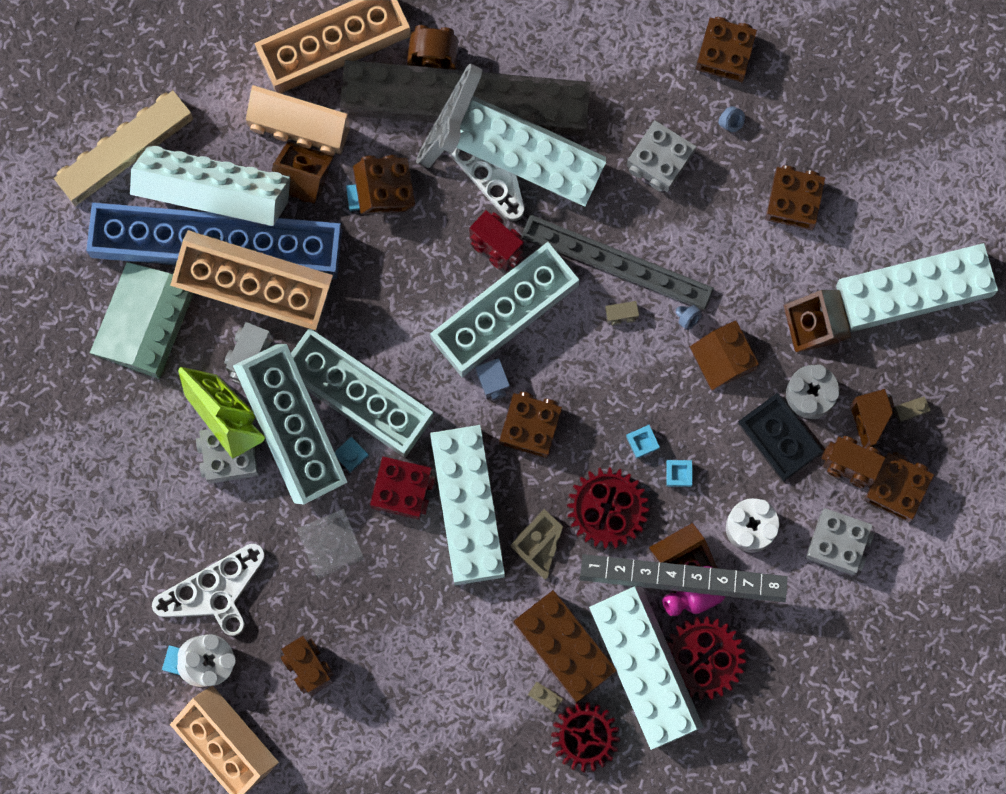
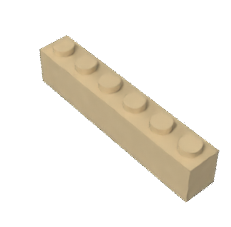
[54,91,193,207]

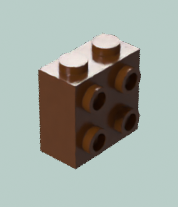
[695,17,757,83]
[353,155,415,214]
[764,165,826,230]
[499,391,562,459]
[821,436,885,489]
[863,452,934,523]
[280,636,334,697]

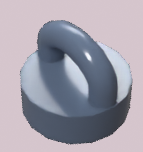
[718,106,745,132]
[676,305,702,330]

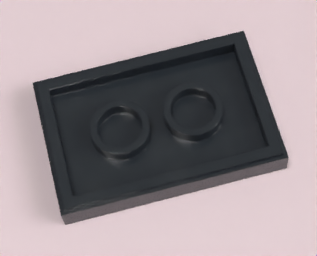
[737,392,823,482]

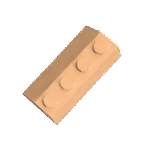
[246,85,350,156]
[170,686,279,794]

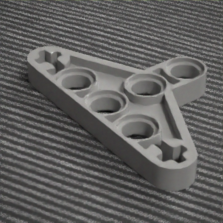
[416,64,482,168]

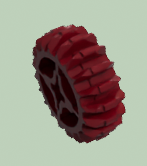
[551,702,620,772]

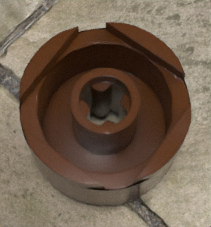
[407,25,459,76]

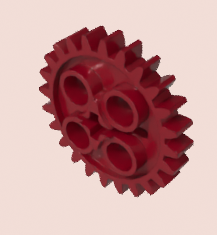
[567,467,649,550]
[667,616,746,700]

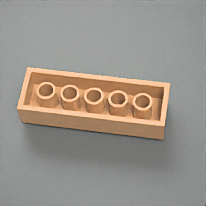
[255,0,411,94]
[170,230,333,331]

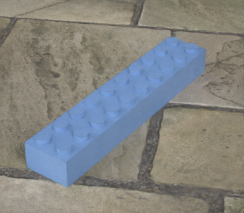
[86,203,342,279]

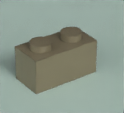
[605,301,639,326]
[894,396,930,423]
[528,681,563,713]

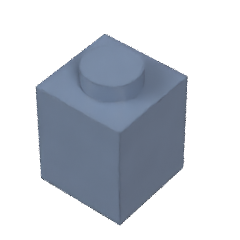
[475,358,510,400]

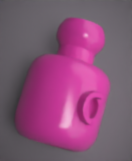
[662,566,725,616]

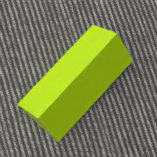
[178,367,265,459]

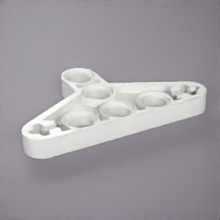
[448,148,524,221]
[152,544,265,636]

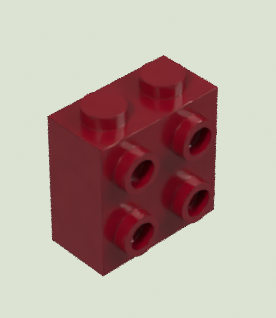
[469,210,524,271]
[370,456,436,520]

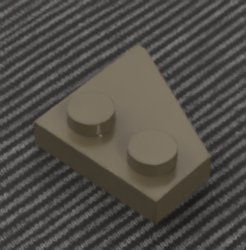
[509,509,563,579]

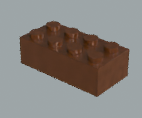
[513,590,617,704]

